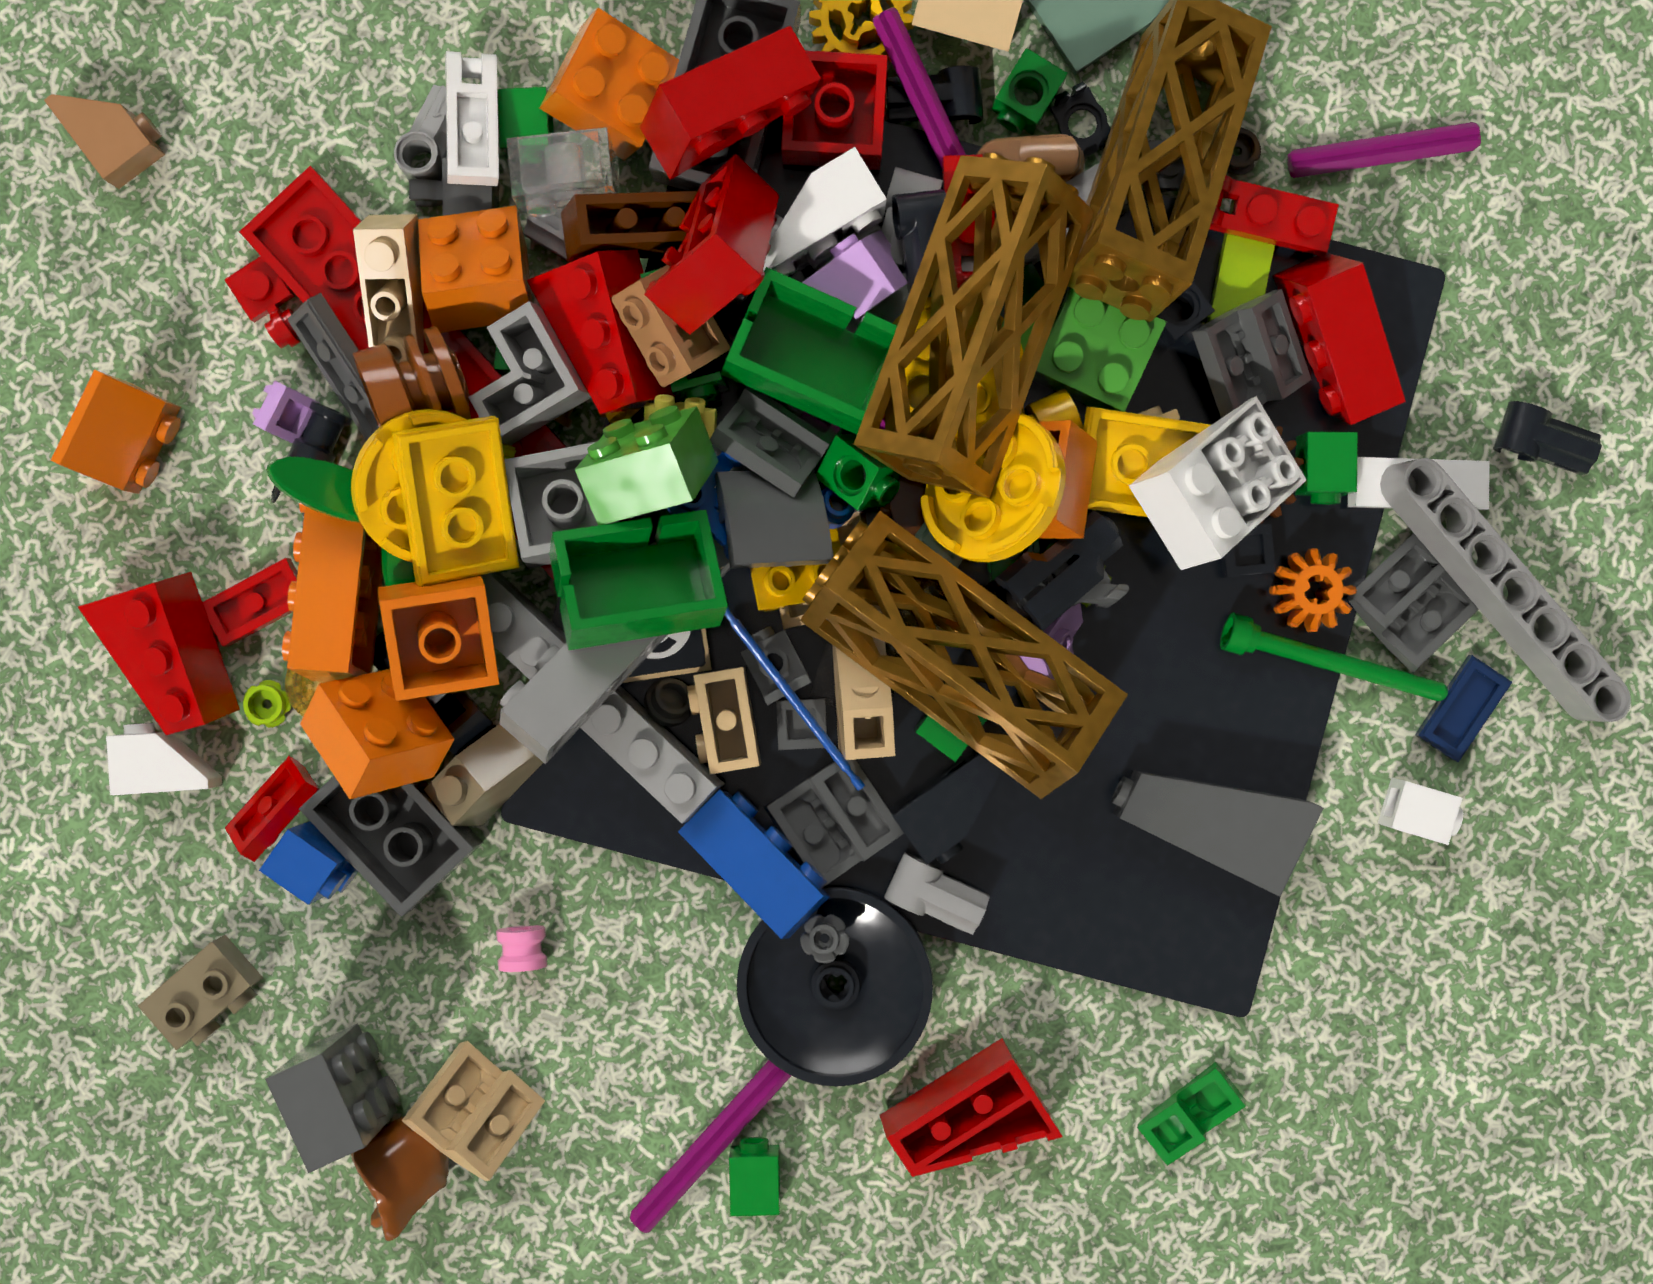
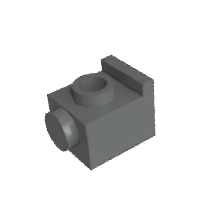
[740,626,812,705]

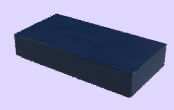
[1415,655,1512,763]

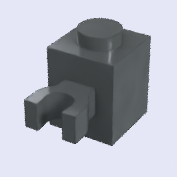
[409,158,499,216]

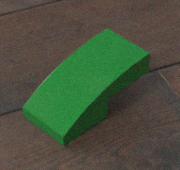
[1137,1062,1246,1166]

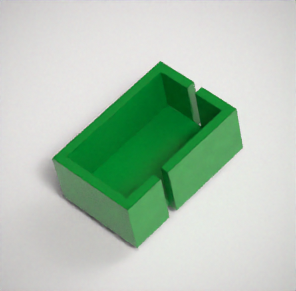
[721,267,897,434]
[549,510,728,650]

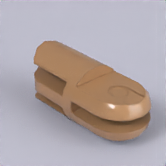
[977,134,1086,182]

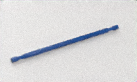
[724,606,865,791]

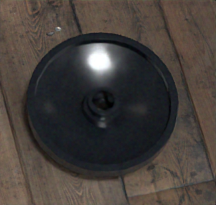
[737,887,933,1087]

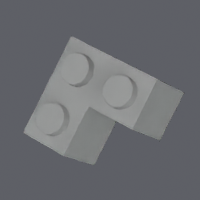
[468,301,591,446]

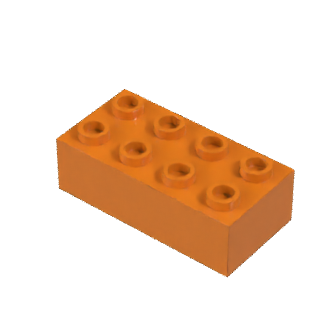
[282,503,383,682]

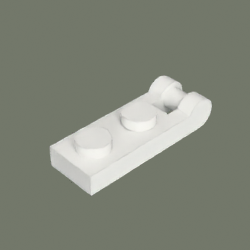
[445,51,499,186]

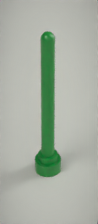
[1220,612,1448,701]

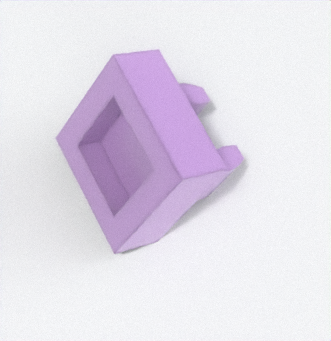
[252,381,319,443]

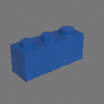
[678,789,830,939]

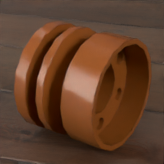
[352,326,471,427]

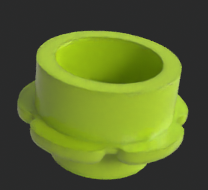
[243,680,292,728]

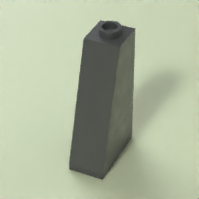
[1111,770,1324,897]

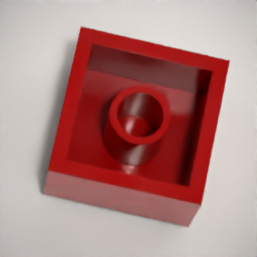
[781,50,888,170]

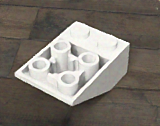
[755,147,887,291]
[1129,396,1306,570]

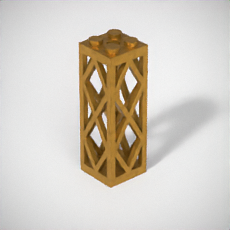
[1067,0,1272,323]
[854,153,1094,498]
[800,511,1128,799]

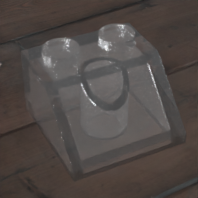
[507,127,620,217]

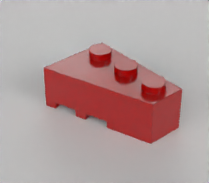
[640,25,821,180]
[644,154,779,335]
[526,249,676,414]
[1272,253,1406,425]
[78,572,240,735]
[880,1038,1063,1177]

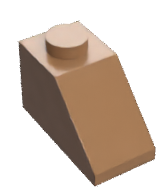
[44,94,165,189]

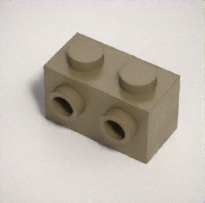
[138,935,263,1050]

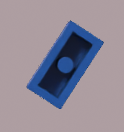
[259,821,358,905]

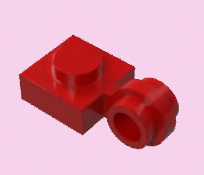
[224,256,301,349]

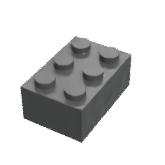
[299,776,484,917]
[265,1023,399,1173]

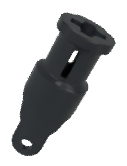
[271,401,352,516]

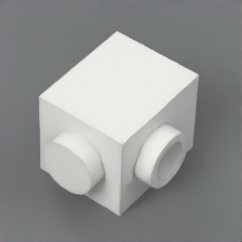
[1378,777,1463,845]

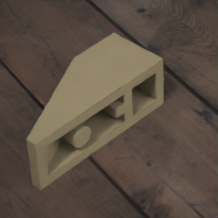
[424,724,543,826]

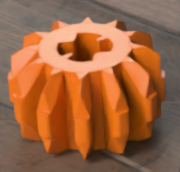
[1269,548,1357,632]

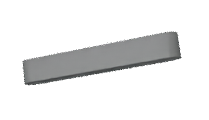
[1380,458,1631,722]

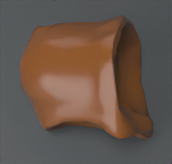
[351,1116,449,1241]

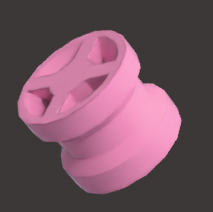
[496,925,547,972]

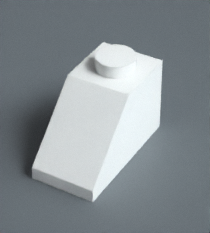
[106,723,222,795]

